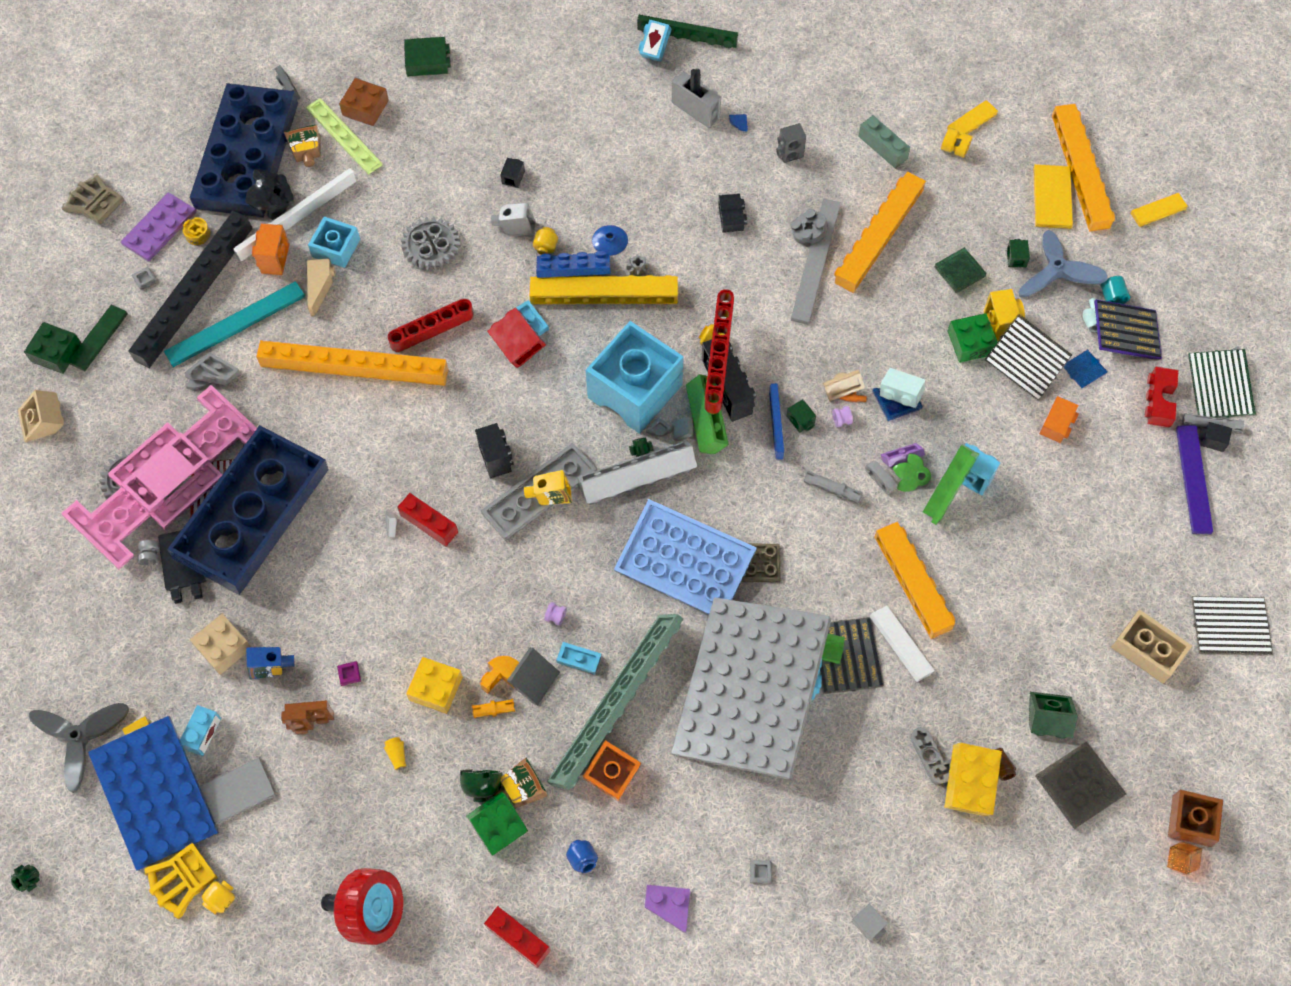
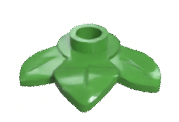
[893,454,931,492]

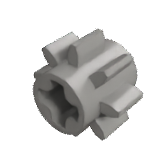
[627,255,649,276]

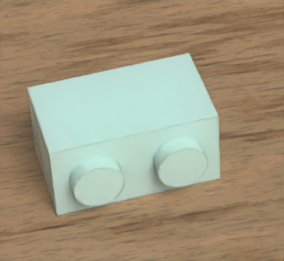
[880,368,925,408]

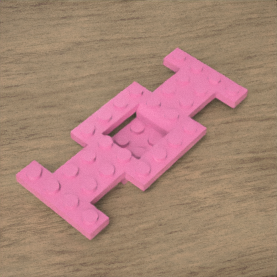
[61,385,257,570]

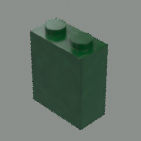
[404,36,451,77]

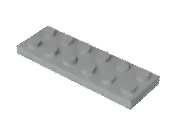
[481,443,597,541]

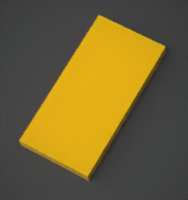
[1033,164,1073,229]

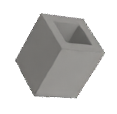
[851,903,888,941]

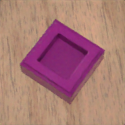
[337,661,361,686]

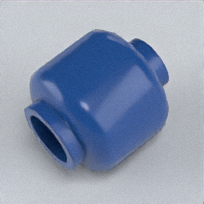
[566,840,598,873]

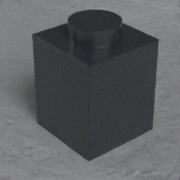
[500,158,525,188]
[1199,422,1232,452]

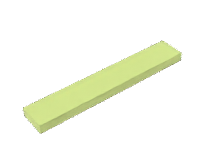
[306,98,383,175]

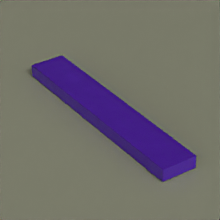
[1176,426,1214,534]

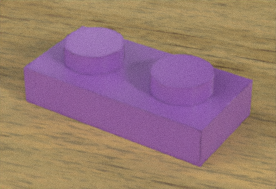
[881,443,925,467]

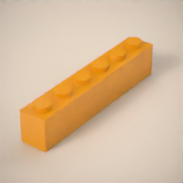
[874,521,955,639]

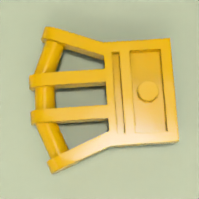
[144,843,218,919]

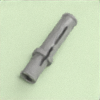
[1182,413,1244,433]
[804,471,863,504]

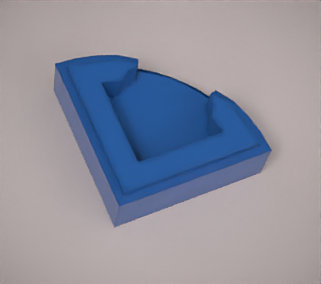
[729,114,748,132]

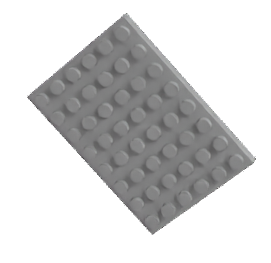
[671,597,831,780]

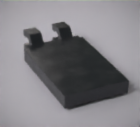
[158,530,207,604]

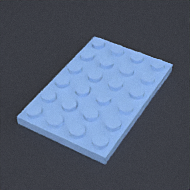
[614,499,757,614]

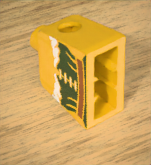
[524,470,572,505]

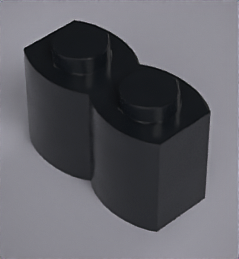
[718,193,747,233]

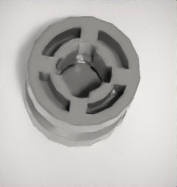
[138,540,159,566]

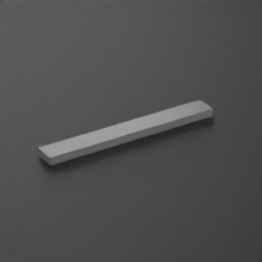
[791,198,841,325]

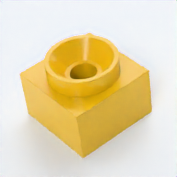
[983,289,1025,341]

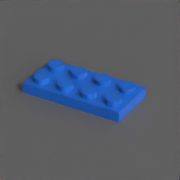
[536,251,611,278]

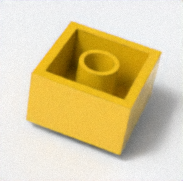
[406,657,463,714]

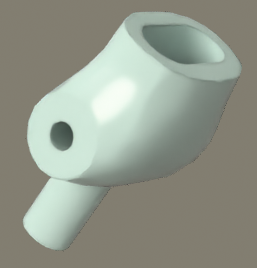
[1083,298,1097,332]

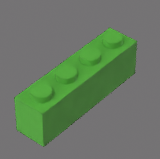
[686,374,729,454]

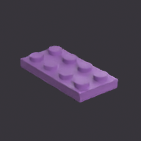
[120,192,197,262]

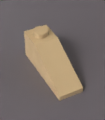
[307,259,336,316]

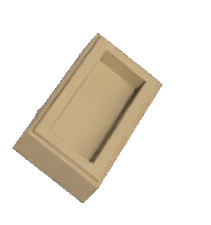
[823,369,865,402]

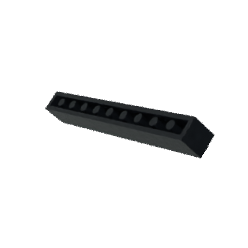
[128,211,253,369]

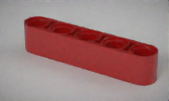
[388,299,474,352]

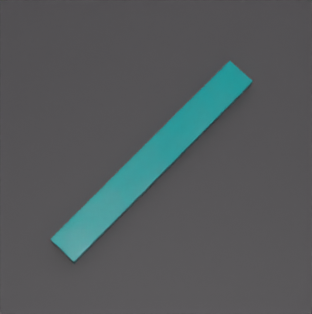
[164,281,305,367]

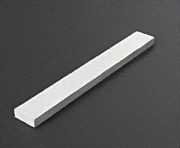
[234,168,356,261]

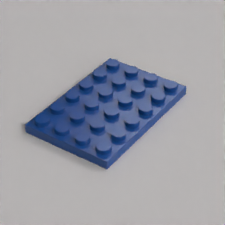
[88,716,219,871]

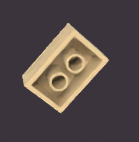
[1111,609,1192,684]

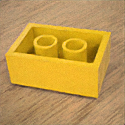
[944,743,1002,816]

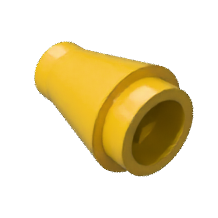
[384,737,407,770]

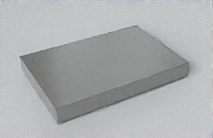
[200,758,276,825]

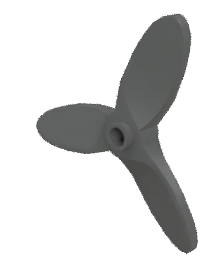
[28,703,129,793]

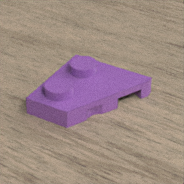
[645,885,690,933]

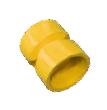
[941,128,973,158]

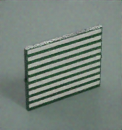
[1188,349,1256,418]

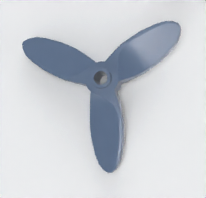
[1019,230,1108,297]

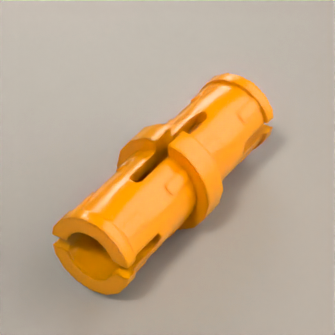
[472,699,515,719]

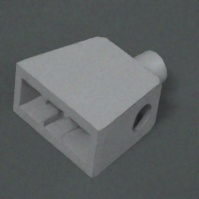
[491,203,536,237]

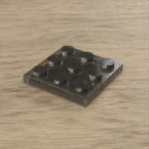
[1035,742,1127,830]

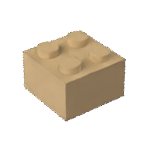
[190,613,251,675]

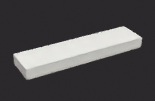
[869,606,934,682]

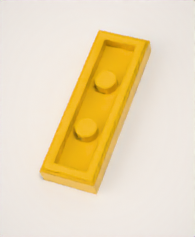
[947,100,998,134]
[1130,192,1188,227]

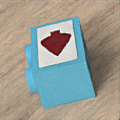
[638,20,672,62]
[180,705,222,756]

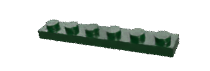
[637,14,738,48]

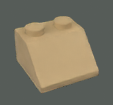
[18,390,64,442]

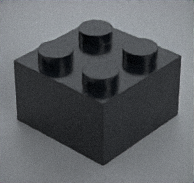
[475,423,514,479]

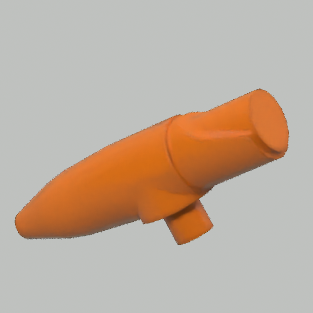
[839,392,867,402]

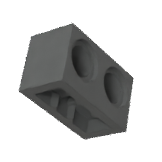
[776,123,806,163]

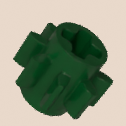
[629,437,654,457]
[11,864,40,892]

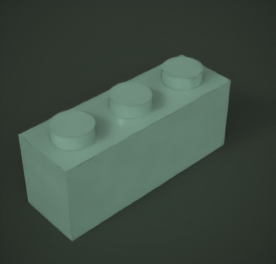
[858,115,911,169]

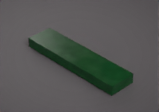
[68,304,128,372]

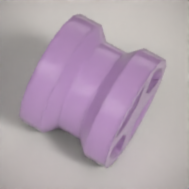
[832,406,853,428]
[544,602,567,626]

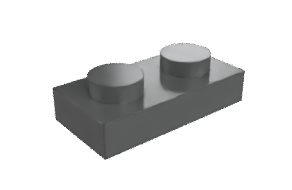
[274,65,301,100]

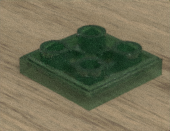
[934,247,987,293]

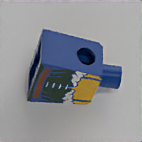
[246,647,295,680]

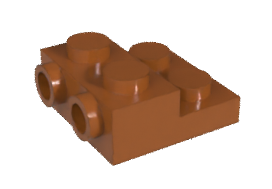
[281,700,334,734]

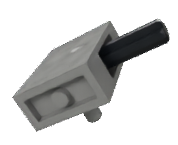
[671,68,721,128]

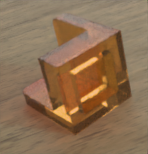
[1167,842,1203,874]

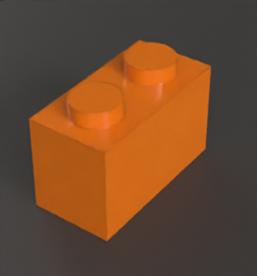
[1039,396,1079,443]

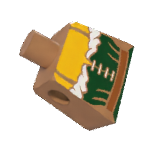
[284,124,321,167]
[494,757,547,809]

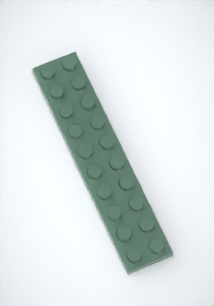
[547,614,683,790]

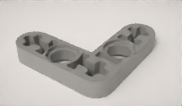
[911,727,951,785]

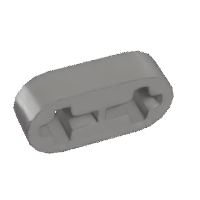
[865,460,897,494]

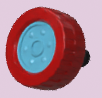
[321,868,403,945]

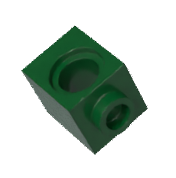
[1007,239,1030,268]
[786,399,816,433]

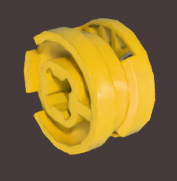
[182,217,211,245]

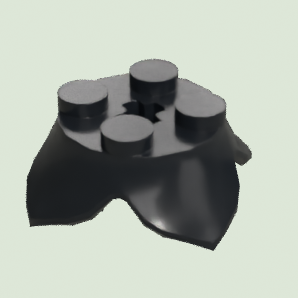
[245,169,294,221]

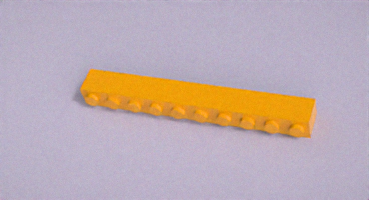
[256,340,449,386]

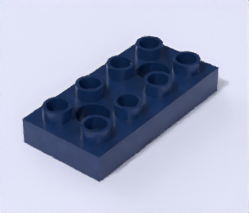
[189,83,298,218]
[167,425,329,595]

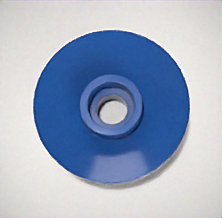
[592,225,628,256]

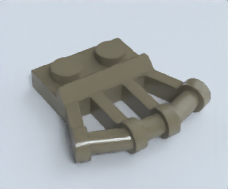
[62,173,124,225]

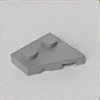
[185,352,240,385]

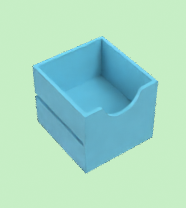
[585,321,684,434]

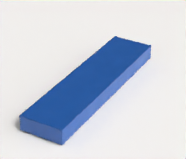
[769,383,784,460]

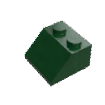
[1029,691,1078,739]

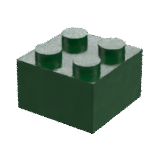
[24,322,81,374]

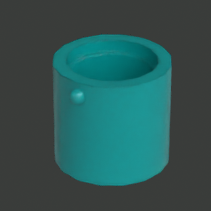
[1100,276,1131,304]

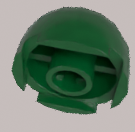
[460,769,502,802]

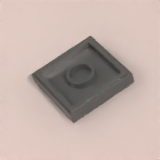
[507,647,560,706]

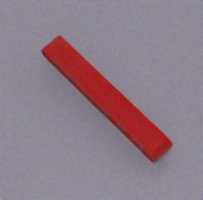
[704,289,734,414]

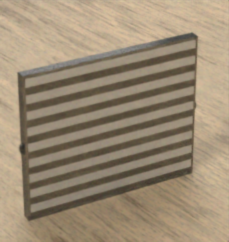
[985,314,1072,401]
[1191,596,1273,655]

